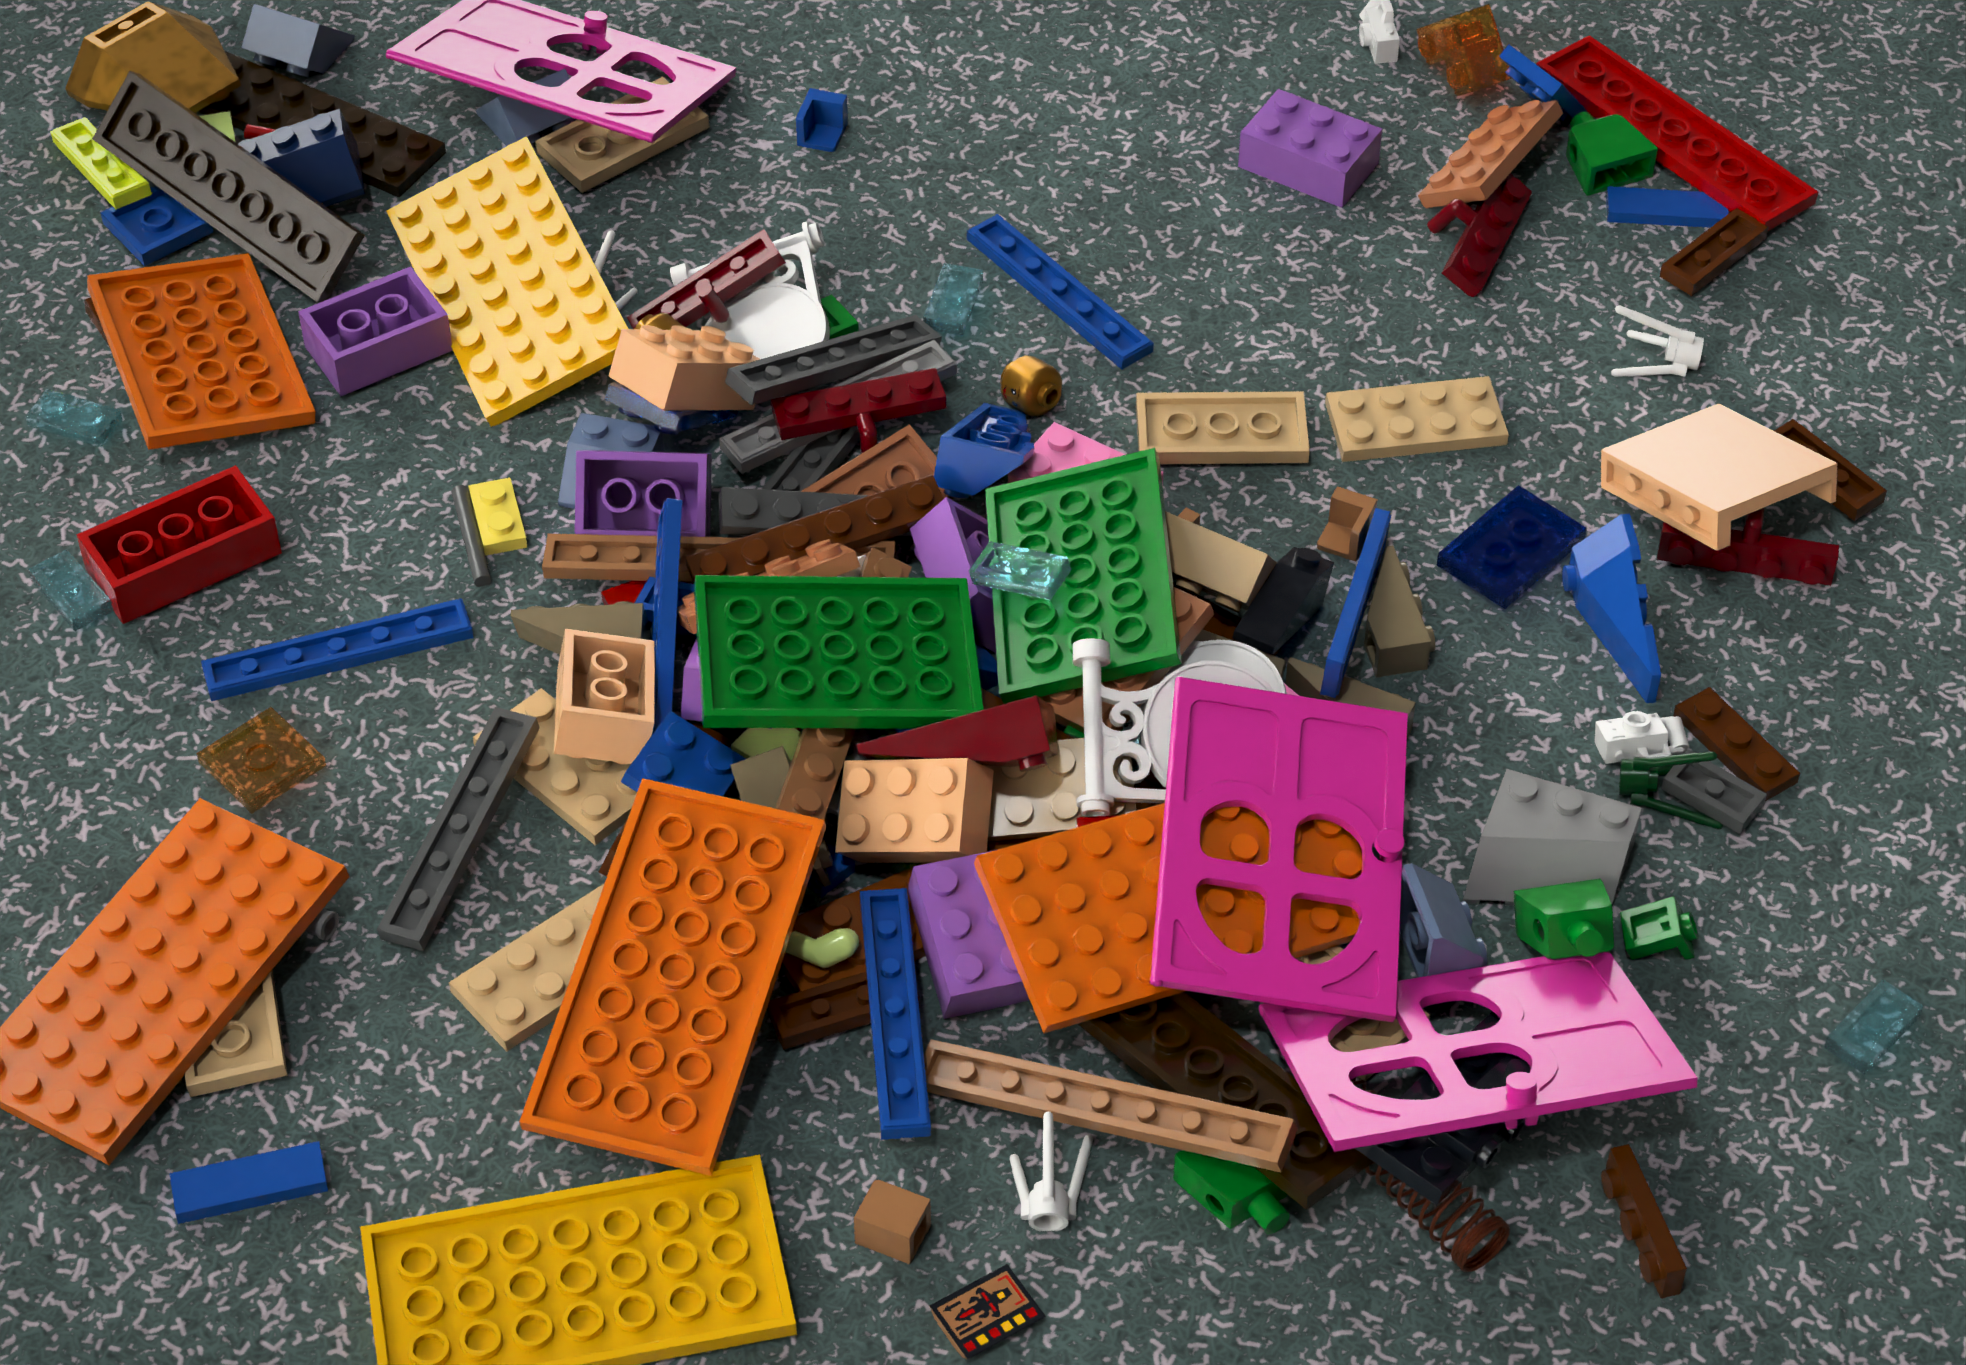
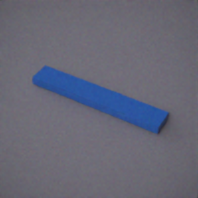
[967,214,1154,369]
[652,498,682,735]
[1320,508,1392,698]
[201,598,474,701]
[860,888,931,1140]

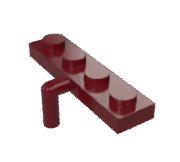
[1427,173,1532,297]
[626,229,786,329]
[771,368,946,454]
[1656,508,1839,586]

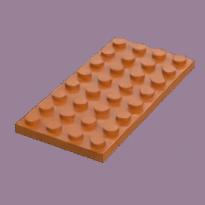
[519,778,826,1176]
[0,798,349,1165]
[974,803,1362,1034]

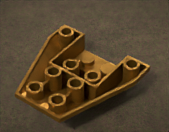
[65,1,241,114]

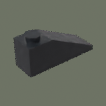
[1232,547,1334,655]

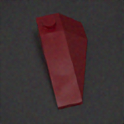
[856,695,1058,772]

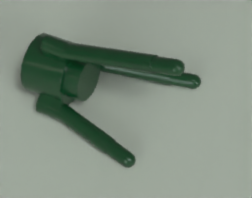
[1619,752,1723,830]

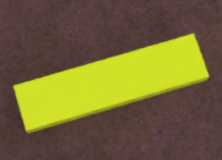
[50,117,152,209]

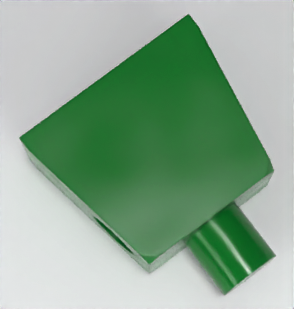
[1566,111,1658,196]
[1514,878,1614,959]
[1173,1150,1290,1234]

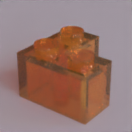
[1416,4,1511,96]

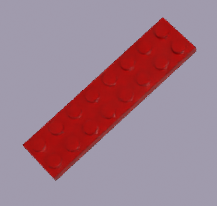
[1536,35,1818,231]

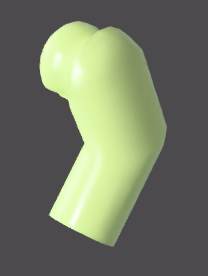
[785,928,859,968]

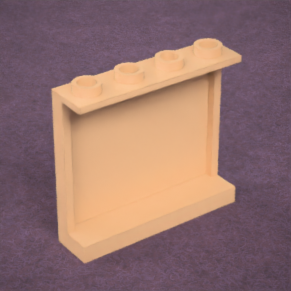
[1601,404,1837,551]

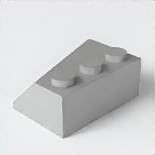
[1463,769,1642,906]

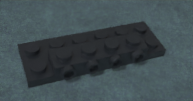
[1355,1011,1531,1206]

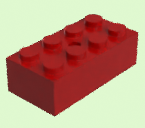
[76,465,282,624]

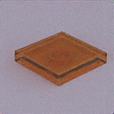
[196,707,326,814]

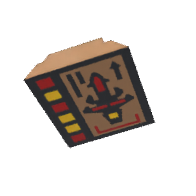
[930,1264,1046,1360]

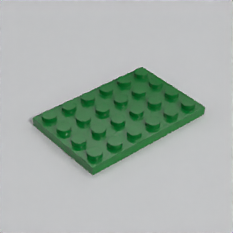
[985,448,1182,704]
[694,575,984,729]

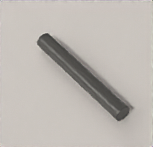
[451,485,491,587]

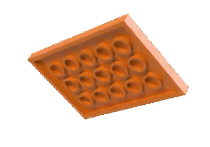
[87,253,316,450]

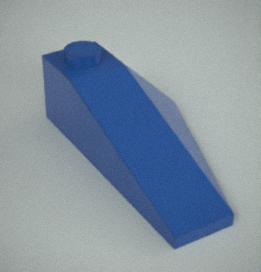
[934,403,1034,498]
[1562,513,1661,703]

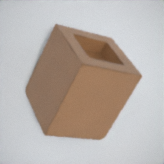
[1317,486,1378,562]
[854,1180,931,1264]

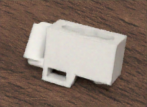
[1359,0,1400,64]
[1595,711,1689,764]

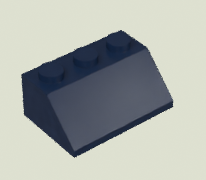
[237,109,365,207]

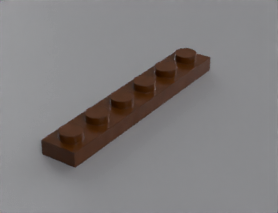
[685,475,944,583]

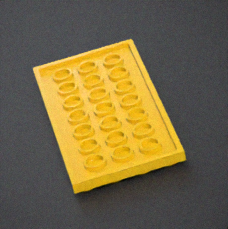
[386,136,629,427]
[360,1154,797,1365]

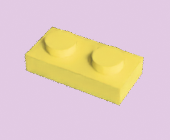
[468,478,527,556]

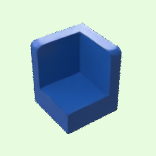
[796,88,848,152]

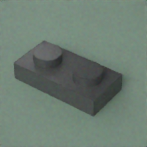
[1661,749,1767,834]

